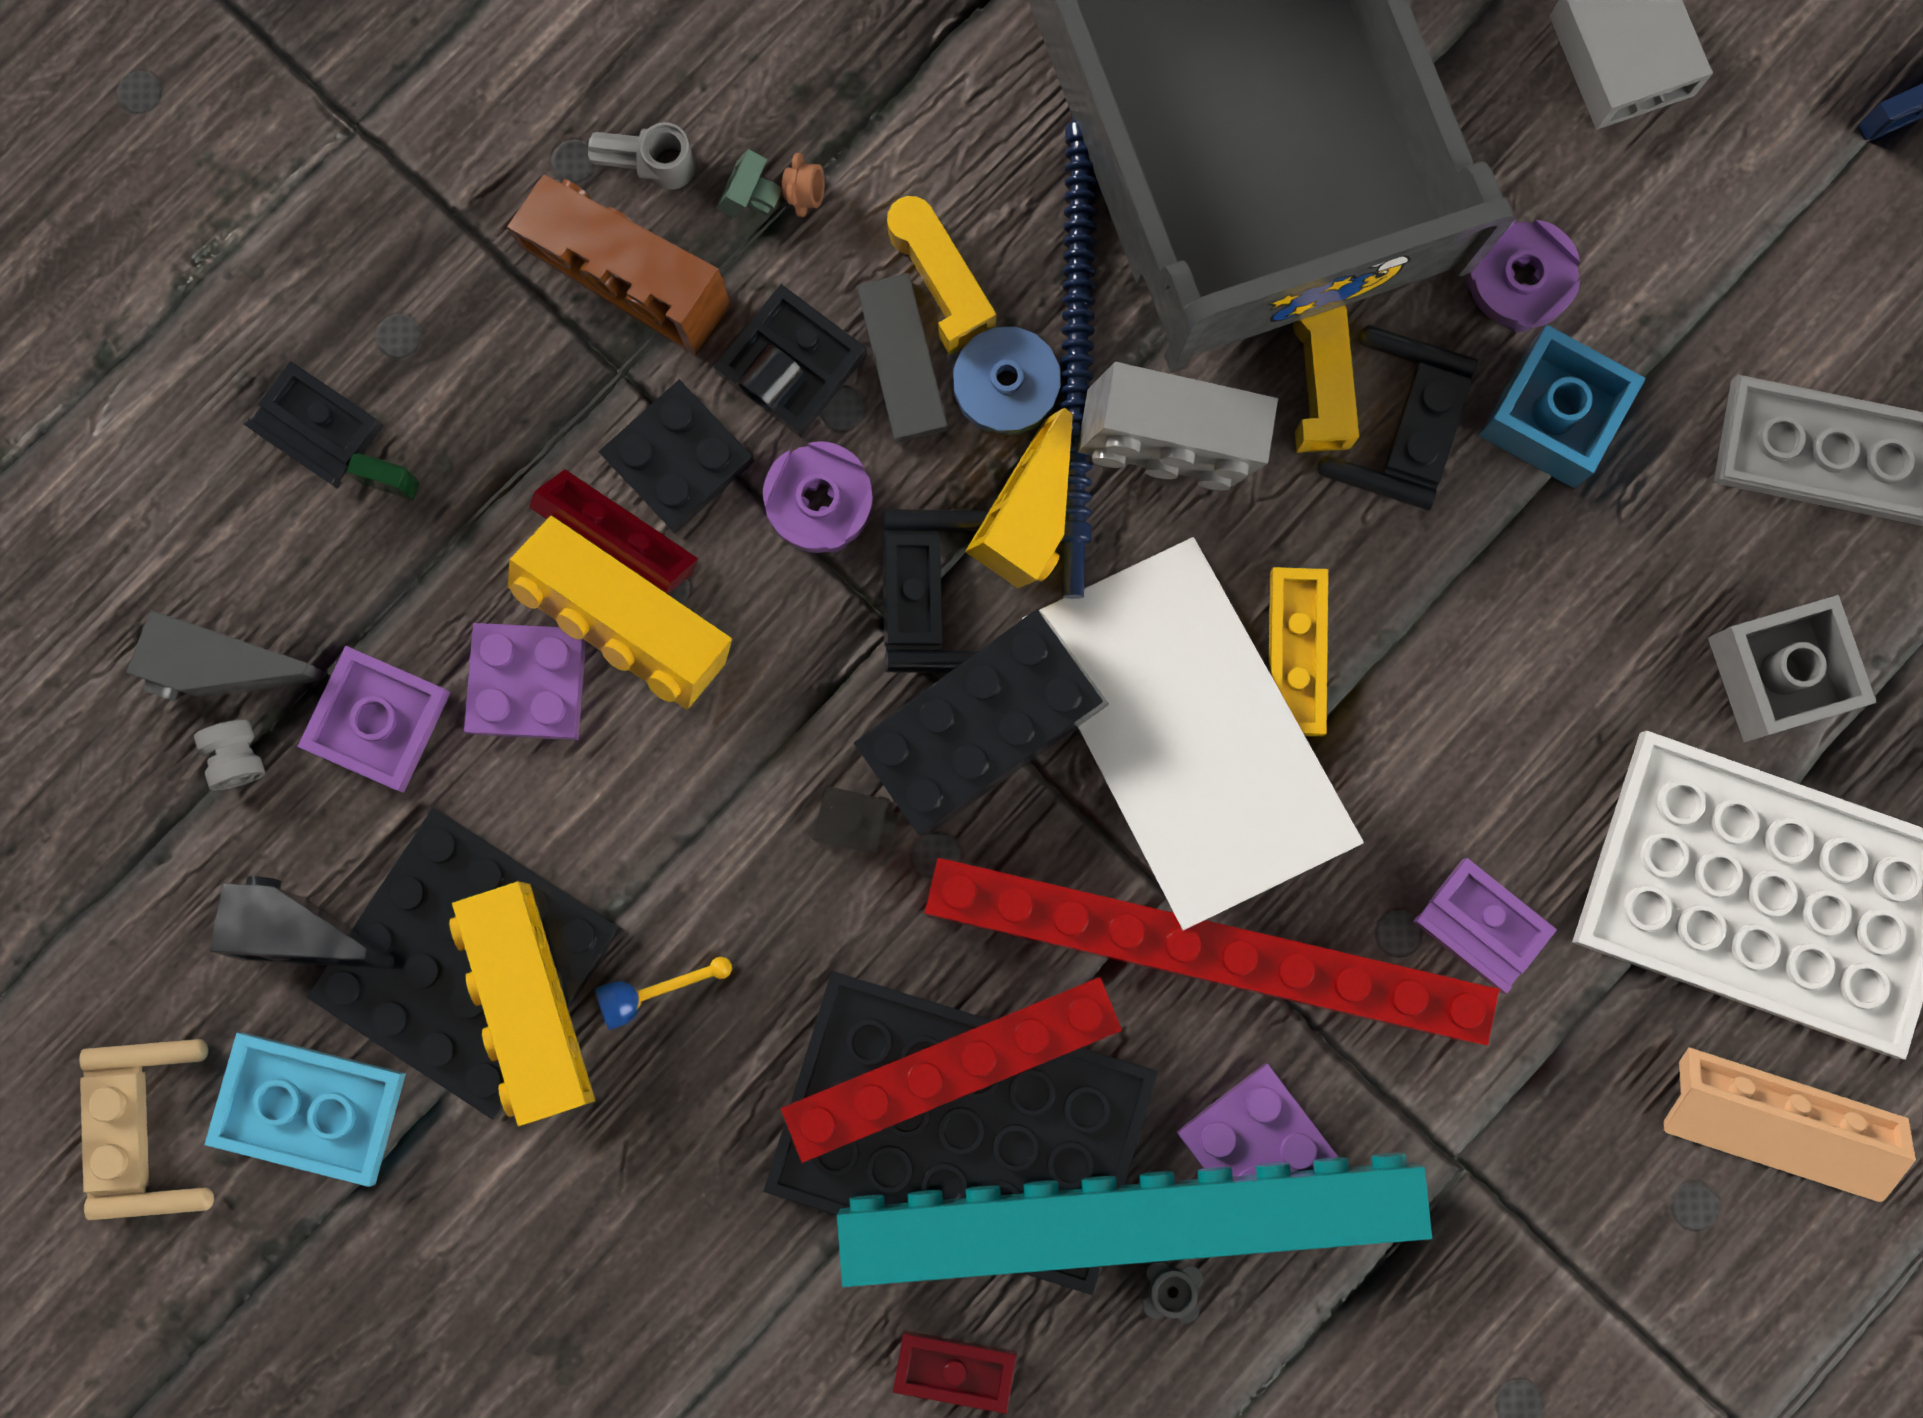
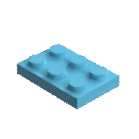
[204,1032,406,1187]

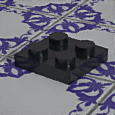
[598,379,755,534]

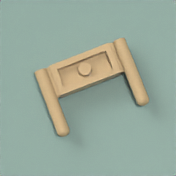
[80,1039,214,1221]

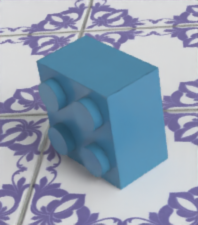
[1478,325,1646,489]

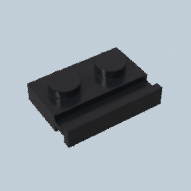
[244,361,384,489]

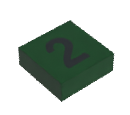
[346,453,419,500]

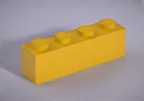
[508,516,732,710]
[449,881,595,1127]

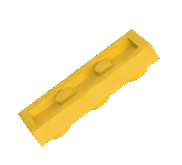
[1269,567,1328,736]

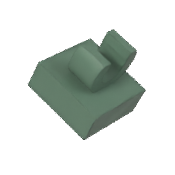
[715,149,782,218]

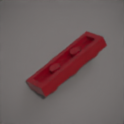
[529,469,699,595]

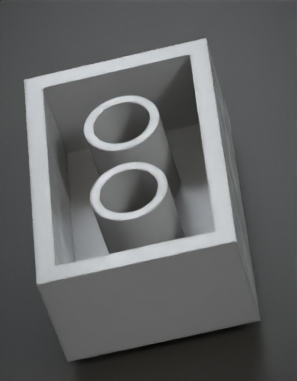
[1077,362,1278,491]

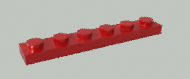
[780,977,1122,1163]

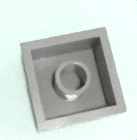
[1708,595,1877,742]

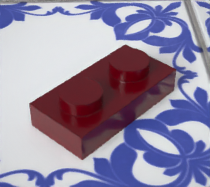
[893,1330,1017,1414]

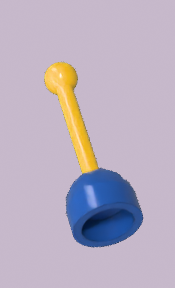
[595,956,732,1030]

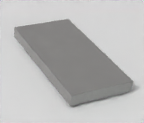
[1713,375,1923,526]

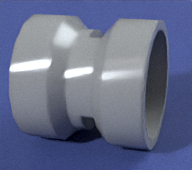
[194,720,265,791]

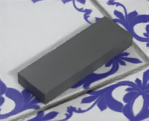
[856,273,947,443]

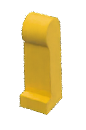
[887,196,996,356]
[1293,305,1359,453]

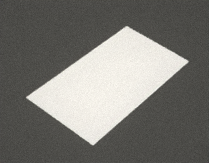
[1022,537,1364,930]

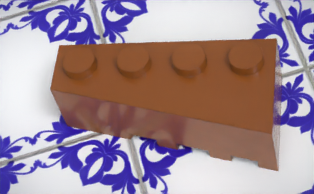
[507,174,731,357]

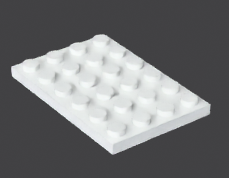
[1572,731,1923,1060]

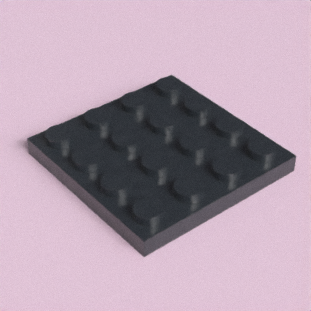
[306,808,622,1120]

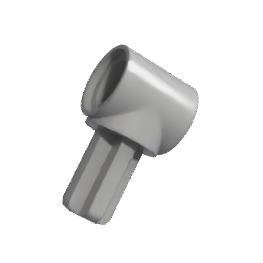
[588,122,696,190]

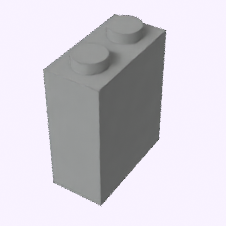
[1549,0,1713,130]

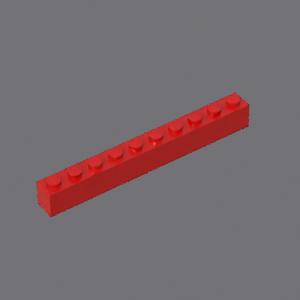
[925,858,1500,1046]

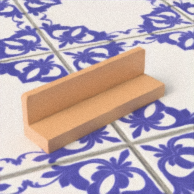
[1664,1047,1916,1202]

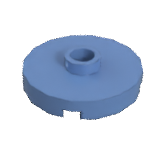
[953,326,1061,435]

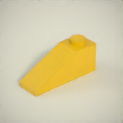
[965,408,1073,589]

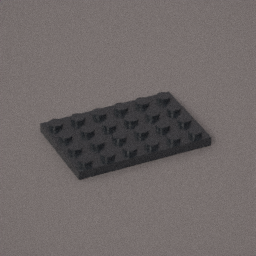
[763,971,1158,1295]

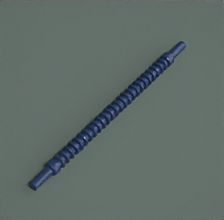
[1060,116,1097,599]

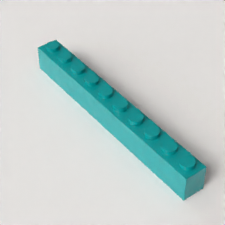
[837,1153,1432,1287]

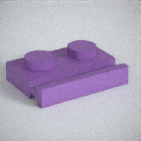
[1413,858,1557,994]

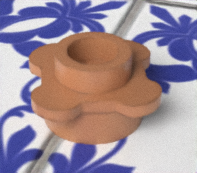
[782,153,825,217]

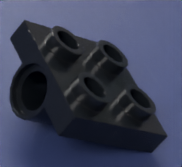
[714,284,867,437]

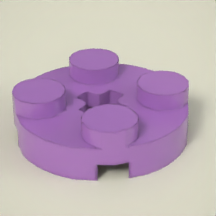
[1466,219,1580,333]
[763,441,874,553]

